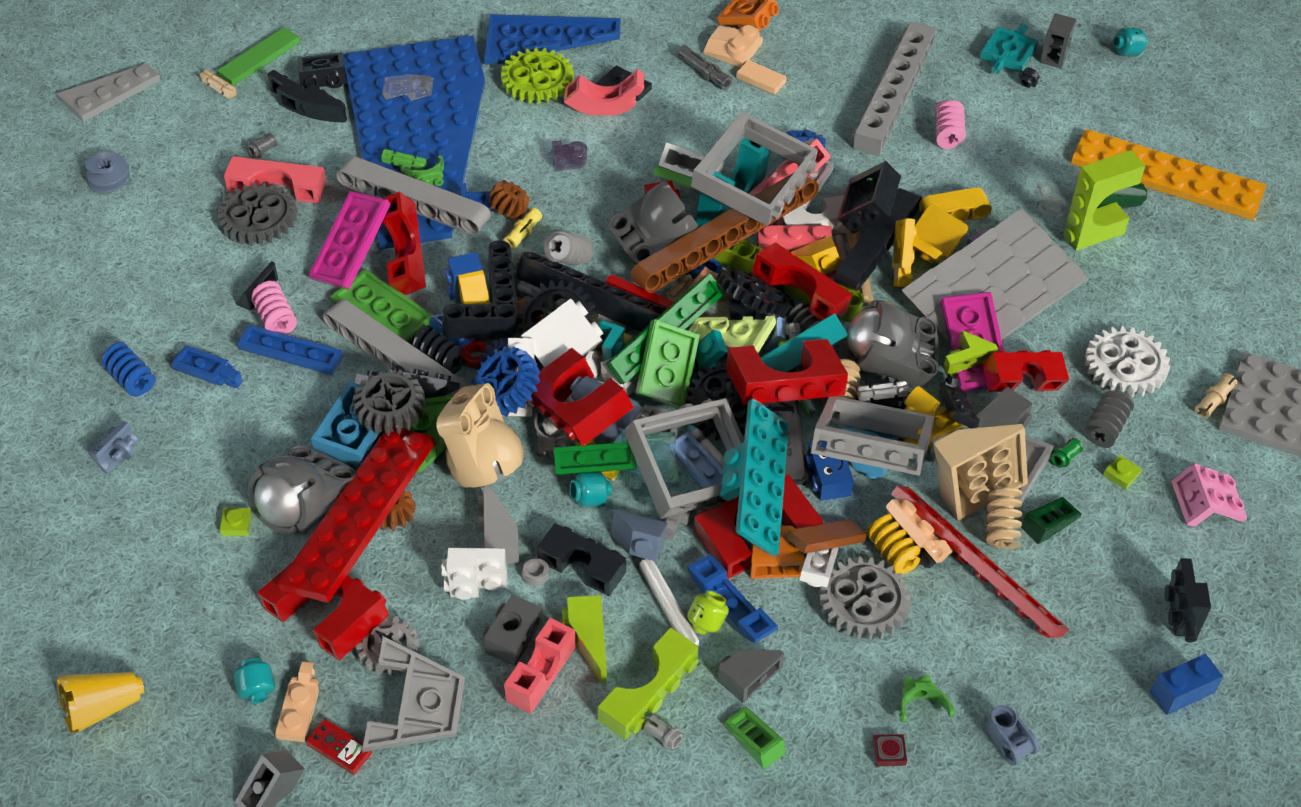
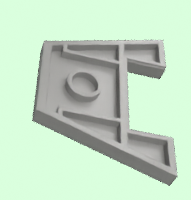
[362,636,465,752]

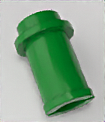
[1051,438,1083,468]

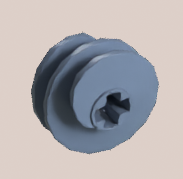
[85,152,130,193]

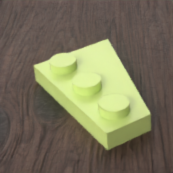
[689,316,776,353]

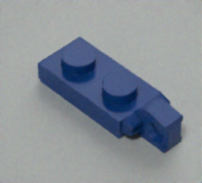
[171,345,243,389]

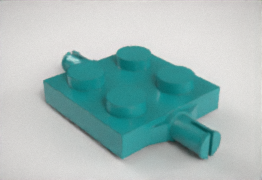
[980,23,1039,74]

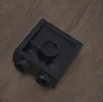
[298,52,347,89]

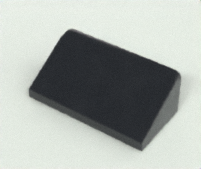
[236,261,278,311]

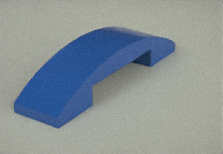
[688,554,778,643]

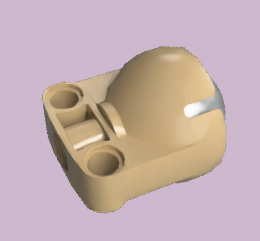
[436,383,524,488]

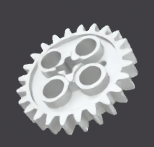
[1085,326,1170,397]

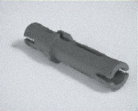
[677,45,733,90]

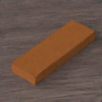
[787,519,867,553]

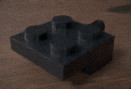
[1164,558,1211,643]

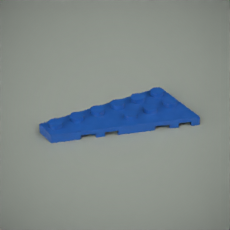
[484,14,621,65]

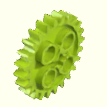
[501,47,574,104]

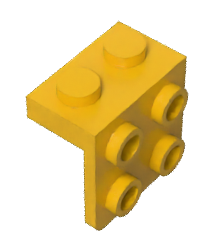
[913,204,969,265]

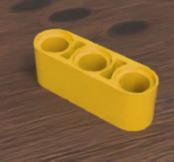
[919,187,992,222]

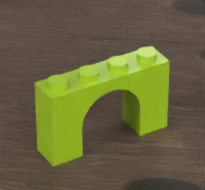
[1063,150,1145,250]

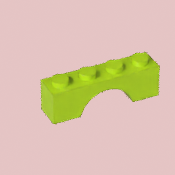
[598,628,699,740]

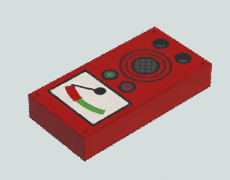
[306,719,373,775]

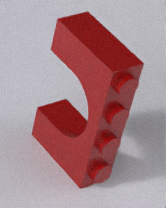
[726,339,848,405]
[527,348,634,446]
[694,474,823,579]
[257,563,389,661]

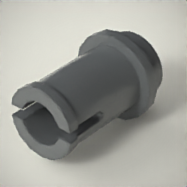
[247,133,278,158]

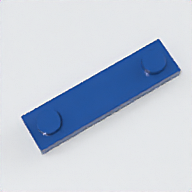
[238,325,343,375]

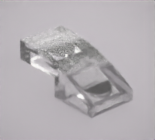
[382,75,434,101]

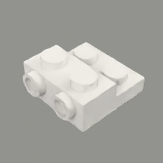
[442,548,508,600]

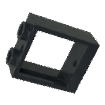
[837,161,901,234]

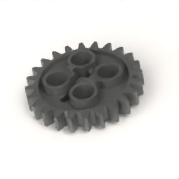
[217,182,298,246]

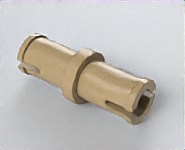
[1195,373,1237,418]

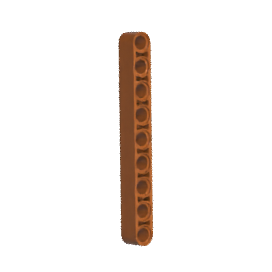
[631,173,819,293]

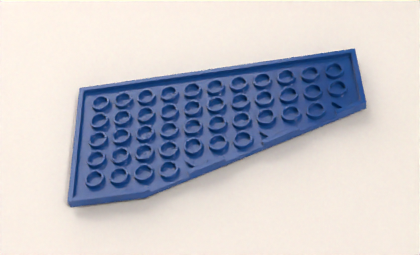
[342,35,485,249]

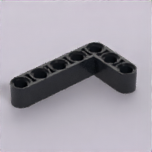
[442,240,517,338]

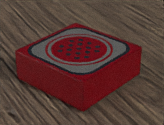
[873,734,907,766]

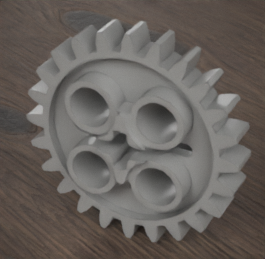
[819,556,911,641]

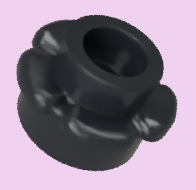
[1018,67,1040,88]

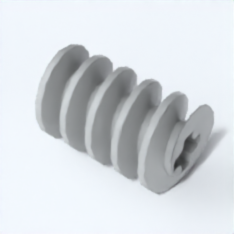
[544,231,593,265]

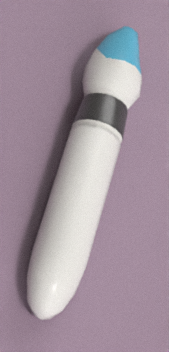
[687,424,724,468]

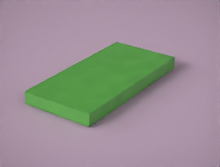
[330,269,434,343]

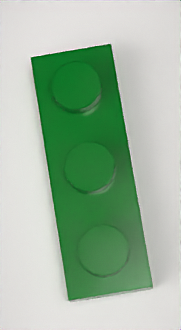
[554,442,637,475]

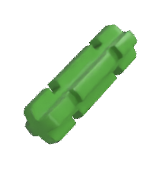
[381,149,427,171]

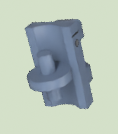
[88,421,140,474]

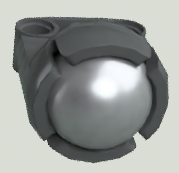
[847,300,939,389]
[248,445,355,535]

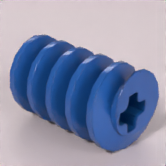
[102,342,156,397]

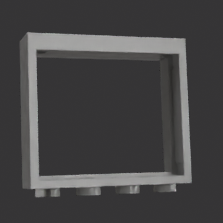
[691,112,818,226]
[811,396,934,476]
[624,398,744,519]

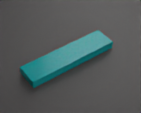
[761,313,848,372]

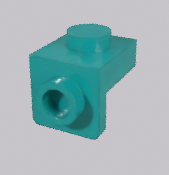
[598,320,624,362]
[696,329,727,370]

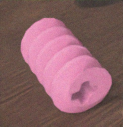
[935,100,966,149]
[251,281,297,335]

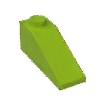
[562,595,607,684]

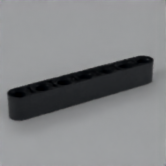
[834,188,922,291]
[516,252,667,332]

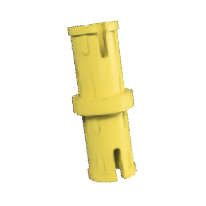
[503,208,542,250]

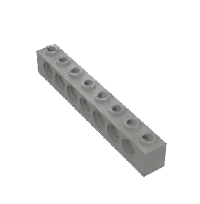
[851,21,936,157]

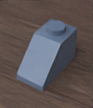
[610,509,668,561]

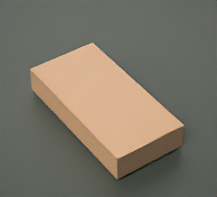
[736,60,787,95]

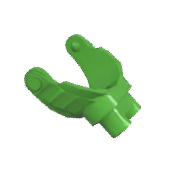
[400,155,444,186]
[899,675,955,723]

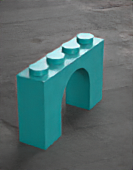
[696,138,771,227]

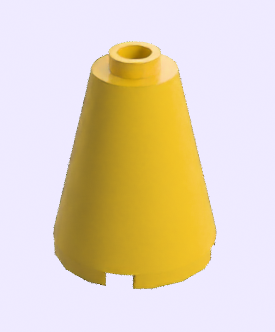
[57,672,144,734]

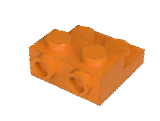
[717,0,779,32]

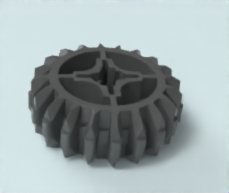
[352,369,426,436]

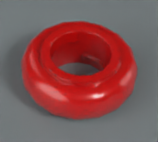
[462,341,487,368]

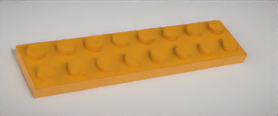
[1071,129,1267,221]

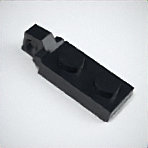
[939,373,978,429]

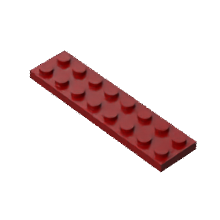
[277,429,436,603]

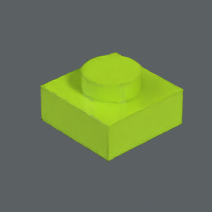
[1103,455,1142,490]
[220,508,252,536]

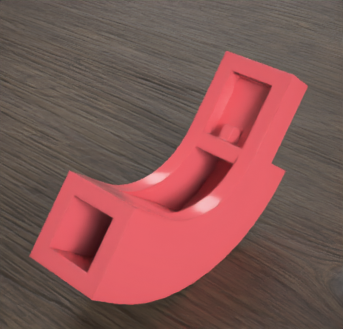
[564,69,644,116]

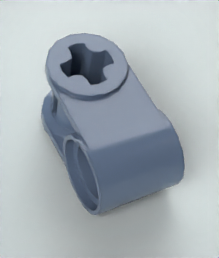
[986,705,1040,766]

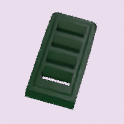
[1021,497,1082,544]

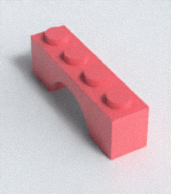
[749,139,831,196]
[224,156,327,204]

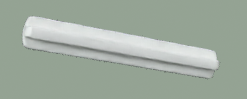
[639,559,699,646]

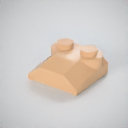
[704,25,763,68]

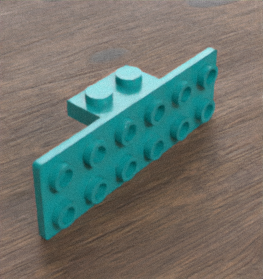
[720,399,789,557]

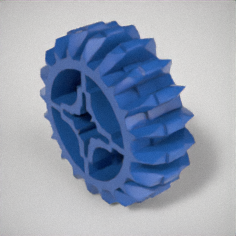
[472,346,541,417]

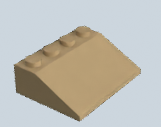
[934,424,1028,521]

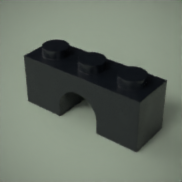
[537,523,626,597]

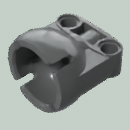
[609,181,699,265]

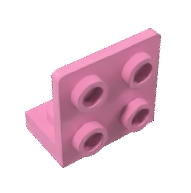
[1171,463,1247,526]

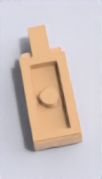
[886,499,952,563]
[275,662,319,742]

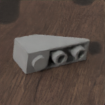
[478,485,519,564]

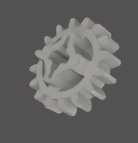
[356,616,420,676]

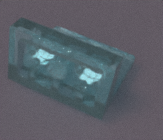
[621,432,680,489]

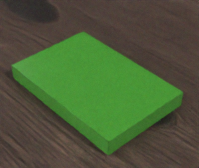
[635,319,700,409]

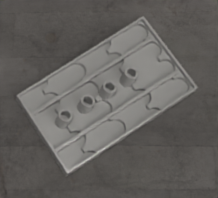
[902,209,1089,342]

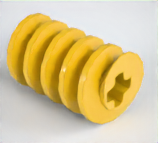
[866,514,921,574]

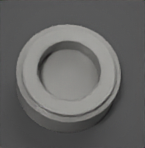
[521,558,550,586]

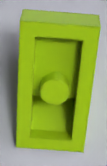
[943,331,998,376]

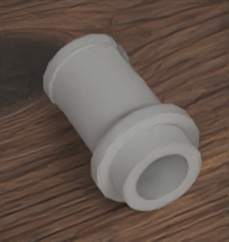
[644,715,683,749]

